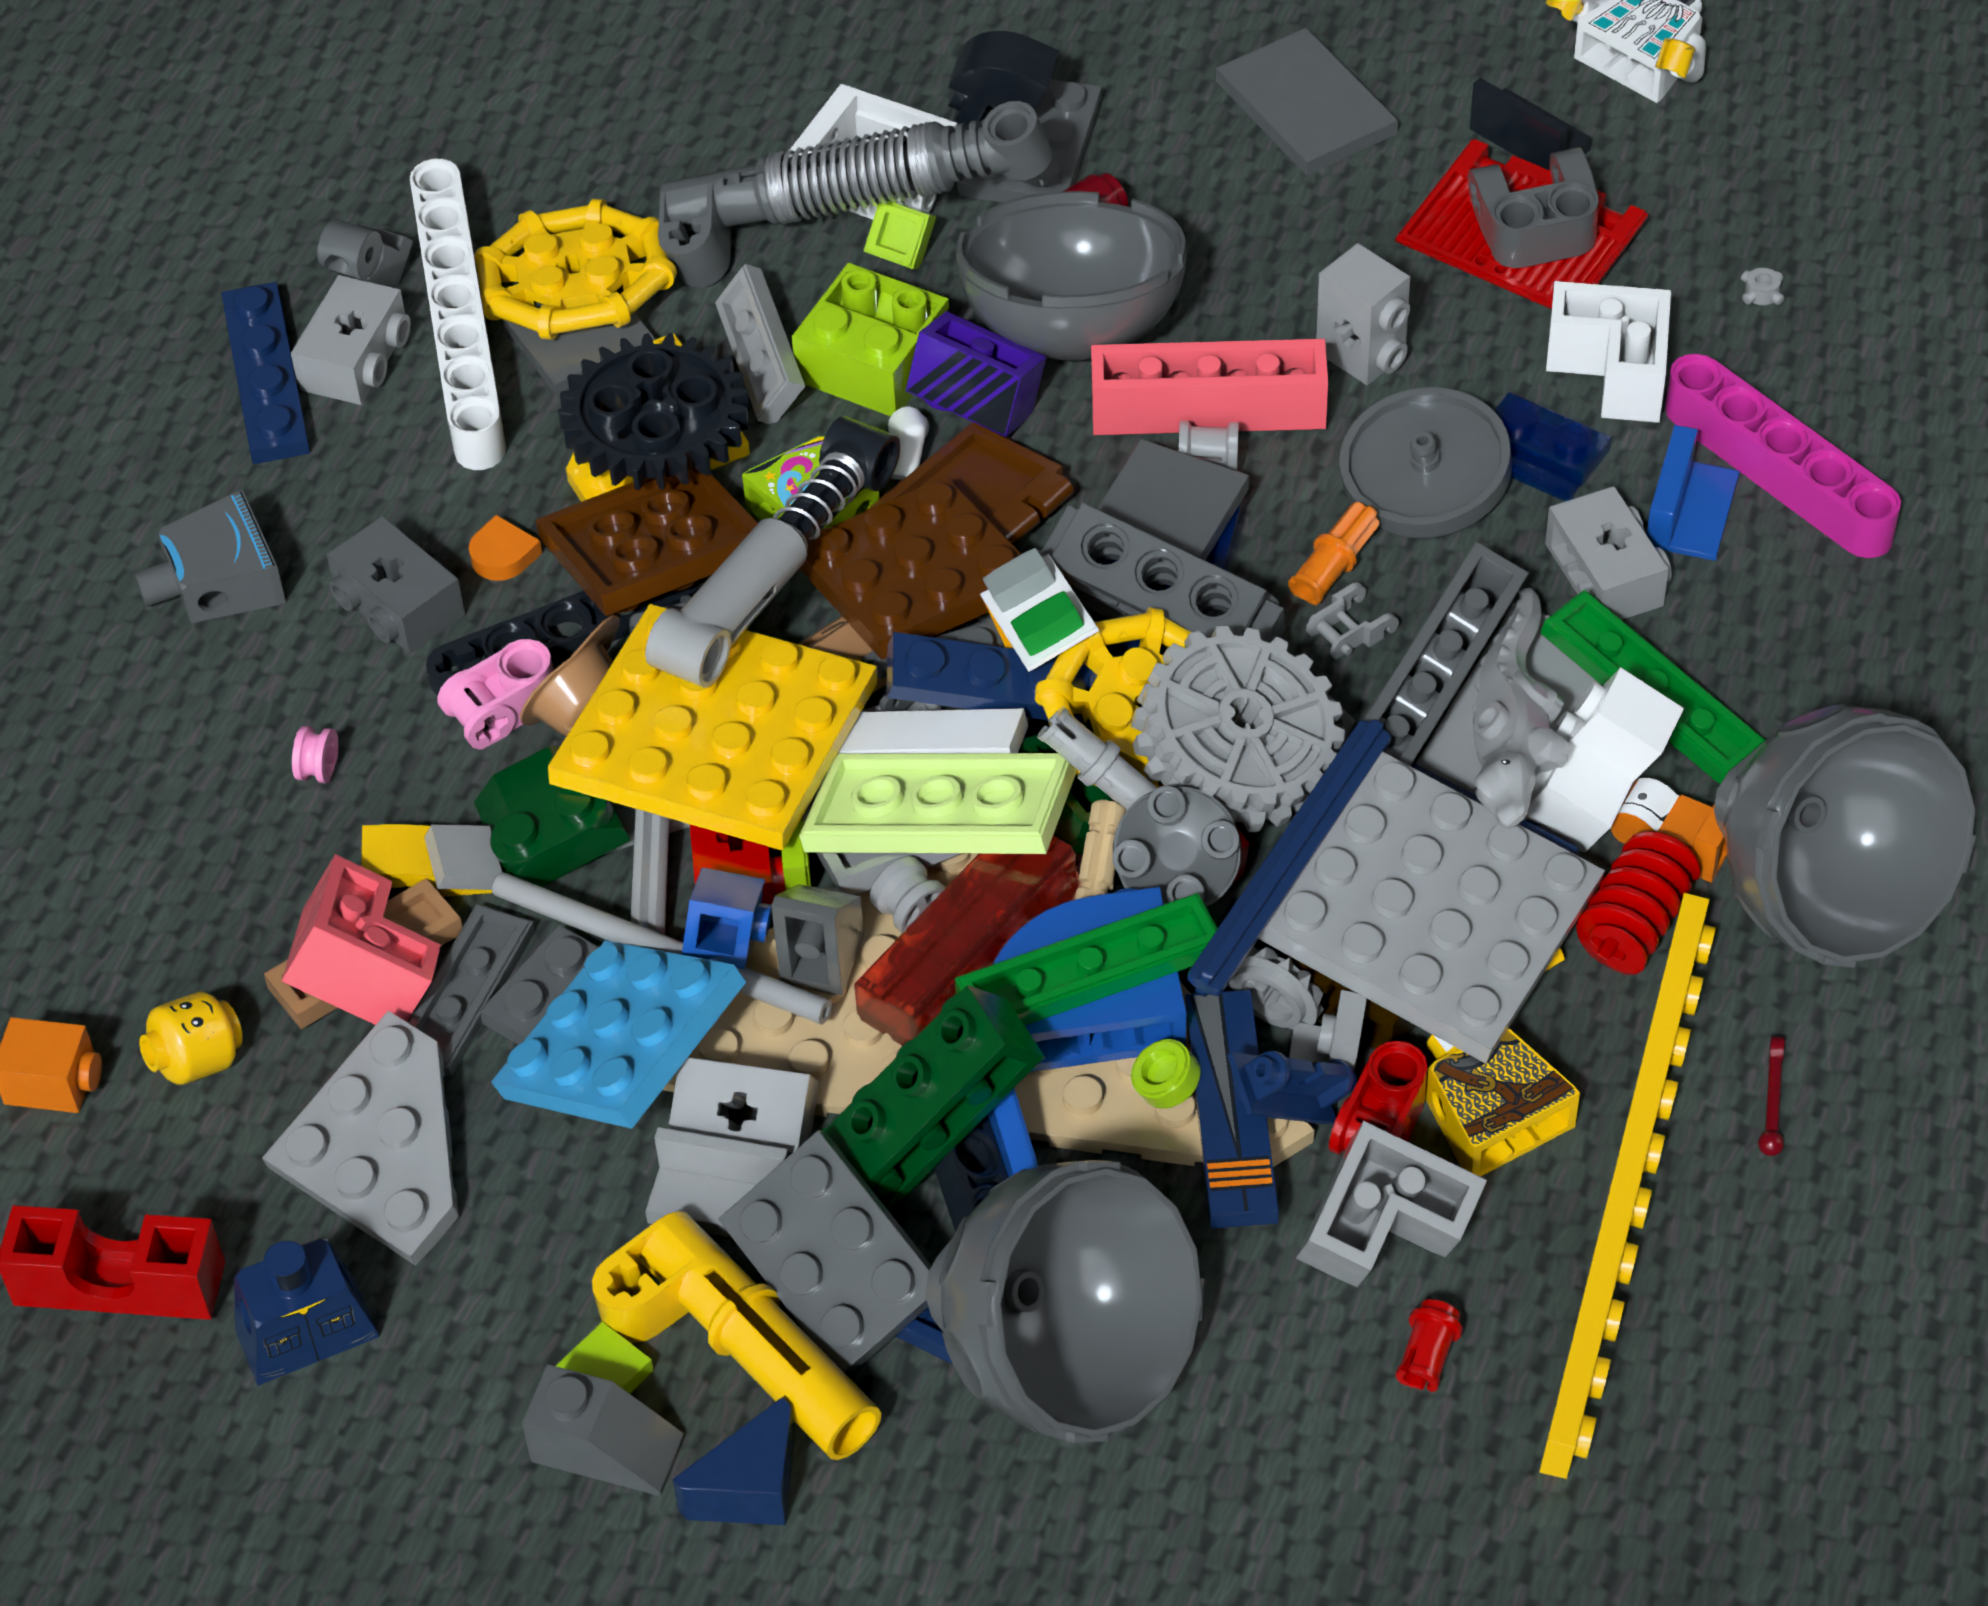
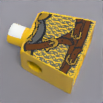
[1426,1029,1580,1177]

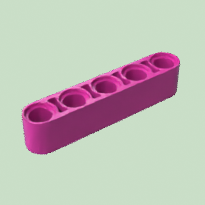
[1665,354,1901,558]

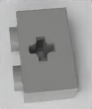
[1316,243,1410,385]
[291,275,411,405]
[1545,486,1672,620]
[668,1058,820,1156]

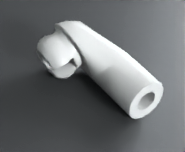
[888,406,929,480]

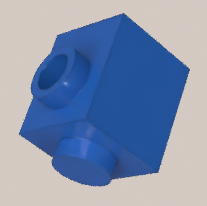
[681,867,772,969]

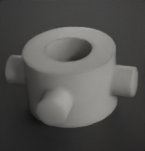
[1741,268,1784,305]

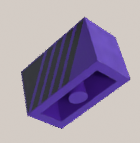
[906,311,1047,437]

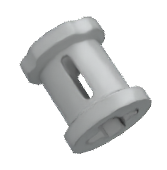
[1178,420,1239,471]

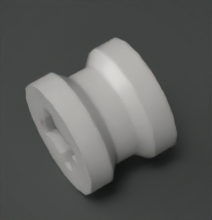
[870,856,951,938]

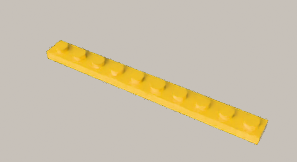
[1539,893,1716,1479]

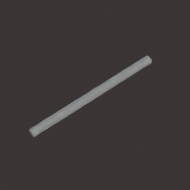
[492,872,832,1025]

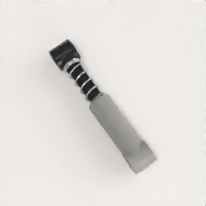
[645,416,900,688]

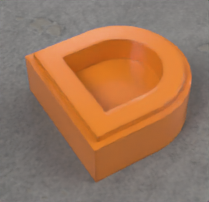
[469,515,542,581]

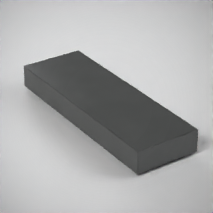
[407,904,536,1078]

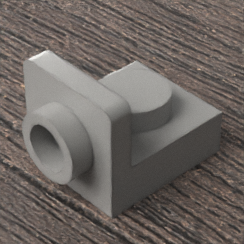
[1289,990,1367,1071]

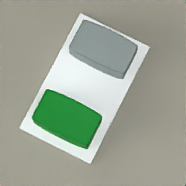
[980,548,1099,672]

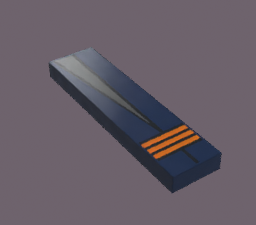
[1185,990,1278,1229]

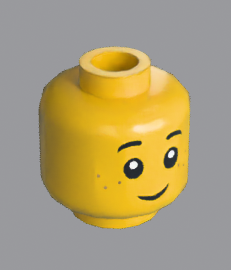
[139,991,242,1085]

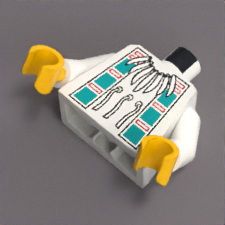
[1545,0,1706,103]

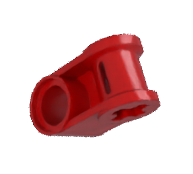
[1329,1041,1428,1155]

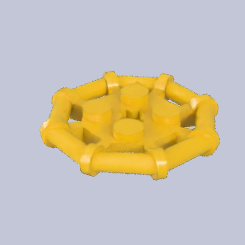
[474,199,677,340]
[1035,607,1192,788]

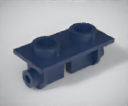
[1227,1051,1357,1125]

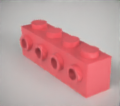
[1091,339,1328,435]

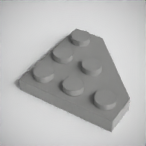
[262,1011,459,1266]

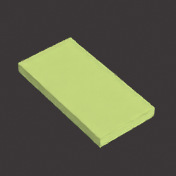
[799,753,1077,854]

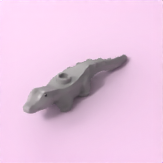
[1471,588,1571,828]

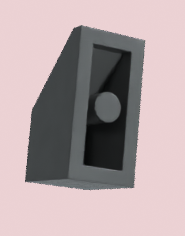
[771,884,864,996]
[522,1364,685,1496]

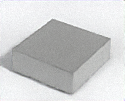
[424,824,502,890]

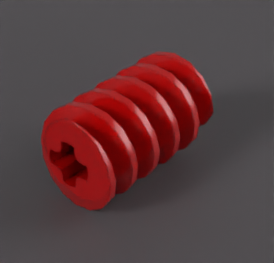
[1576,831,1701,975]

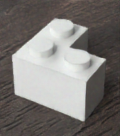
[1546,281,1671,422]
[1525,667,1684,852]

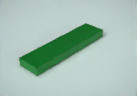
[1540,589,1766,784]
[955,893,1217,1026]

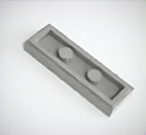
[715,264,805,424]

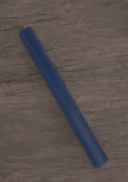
[1188,719,1391,997]

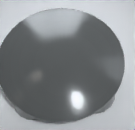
[1113,786,1241,908]

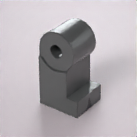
[317,219,413,288]

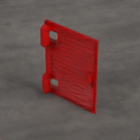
[1395,139,1648,309]

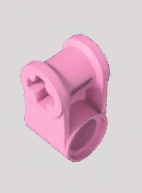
[437,639,554,750]

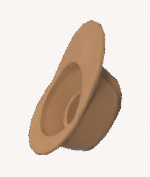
[520,615,620,736]

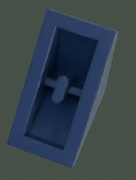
[673,1397,795,1525]

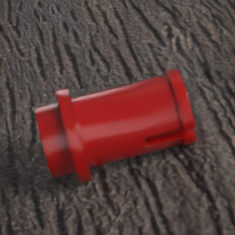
[1395,1299,1463,1392]

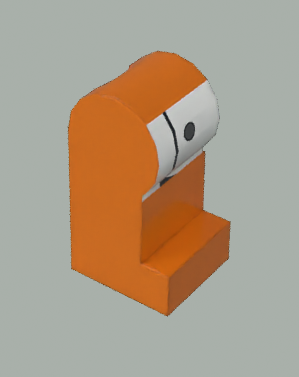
[1610,778,1727,883]

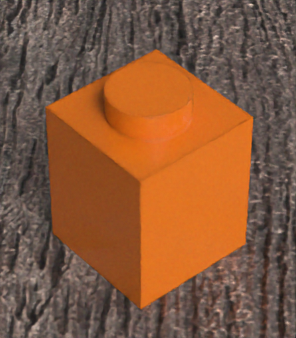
[0,1017,102,1113]

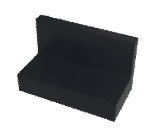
[1470,78,1592,170]

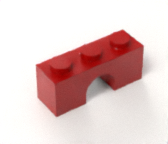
[0,1205,225,1320]

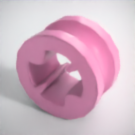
[292,725,339,784]

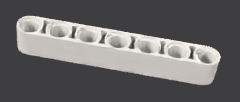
[410,159,506,470]

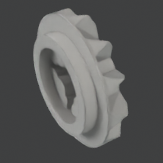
[1229,947,1324,1030]

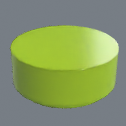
[1131,1039,1201,1109]

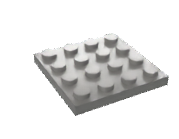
[1259,752,1605,1064]

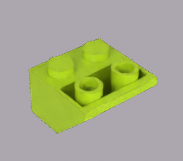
[792,263,949,416]

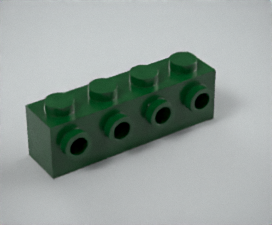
[820,985,1045,1212]

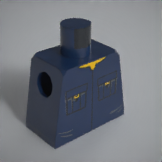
[234,1239,380,1386]

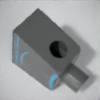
[133,490,286,623]

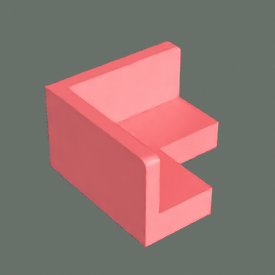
[282,854,441,1025]

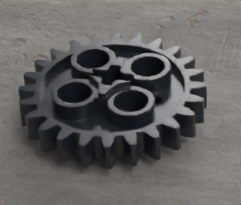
[558,333,750,490]

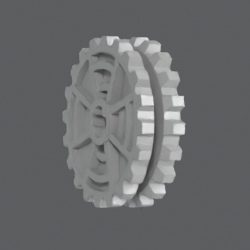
[1131,626,1345,832]

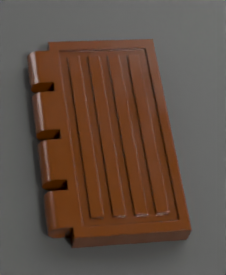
[864,422,1074,545]

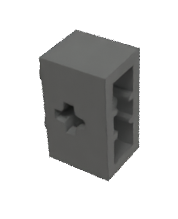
[326,516,465,654]

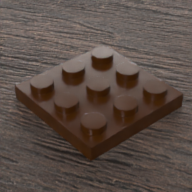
[535,469,758,616]
[799,477,1021,660]

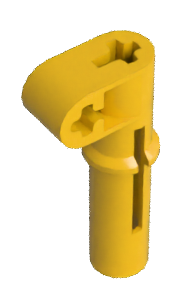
[592,1211,881,1460]

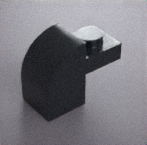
[948,31,1059,127]

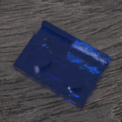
[1494,392,1612,502]

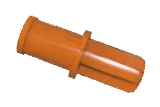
[1288,501,1379,606]

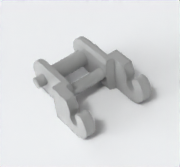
[1306,582,1399,659]

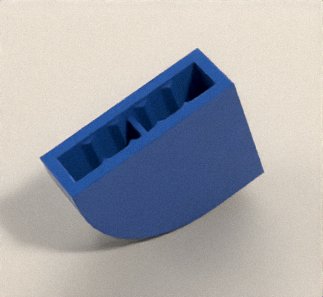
[993,887,1186,1072]

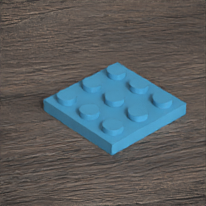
[491,940,746,1129]

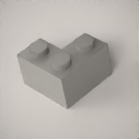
[1296,1121,1487,1287]

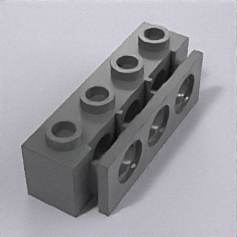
[1040,502,1285,650]

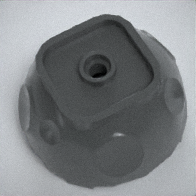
[1714,704,1976,968]
[925,1160,1204,1443]

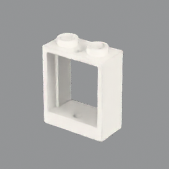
[789,84,957,219]

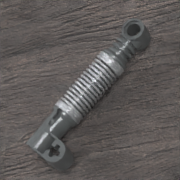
[658,101,1053,288]

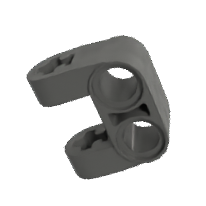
[1468,147,1599,268]

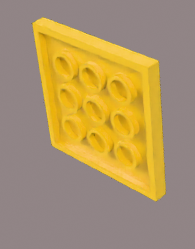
[548,604,877,851]

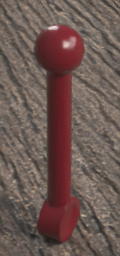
[1758,1036,1785,1156]

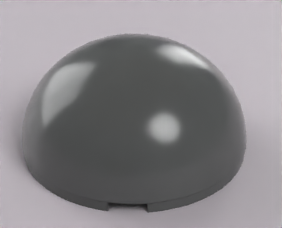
[956,191,1187,360]

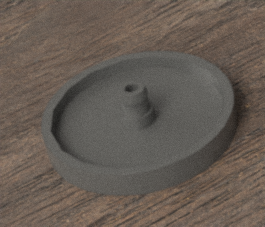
[1339,387,1512,538]

